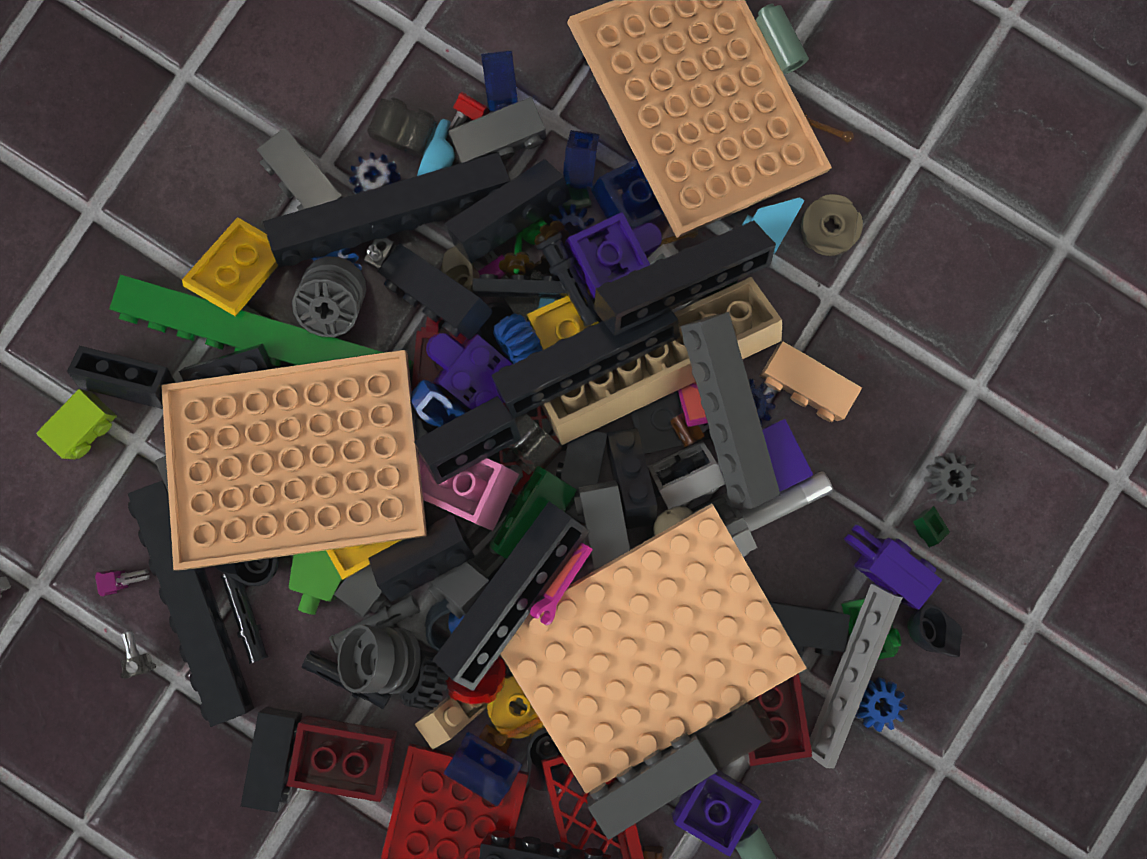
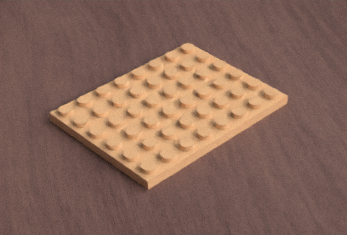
[567,0,832,238]
[161,350,427,571]
[501,503,807,793]

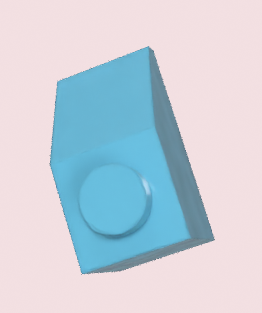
[742,197,805,255]

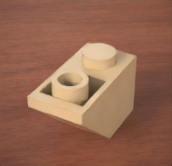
[415,696,488,749]

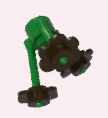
[499,217,569,278]

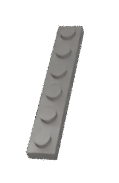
[810,583,903,768]

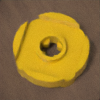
[487,675,543,738]

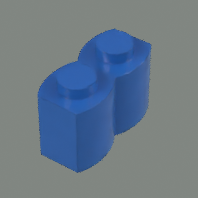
[411,380,467,427]

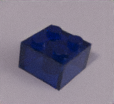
[591,159,667,229]

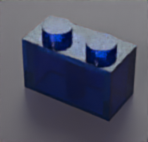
[443,731,522,806]

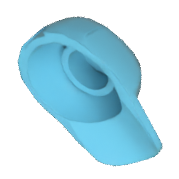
[417,119,455,176]

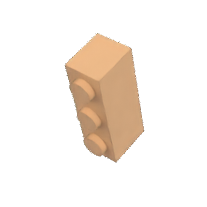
[760,341,862,422]

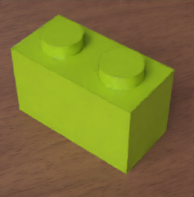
[36,389,117,460]

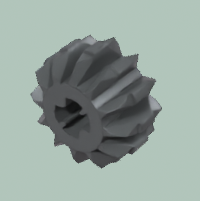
[923,453,979,505]

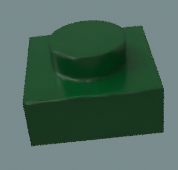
[913,506,950,548]

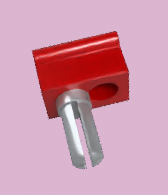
[448,92,490,136]

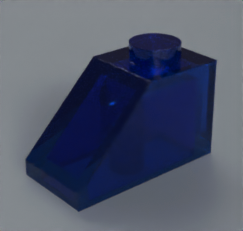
[481,51,518,111]
[563,130,600,189]

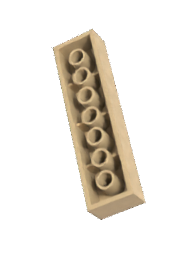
[541,277,782,445]

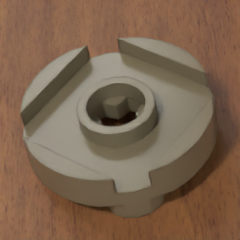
[801,194,863,256]

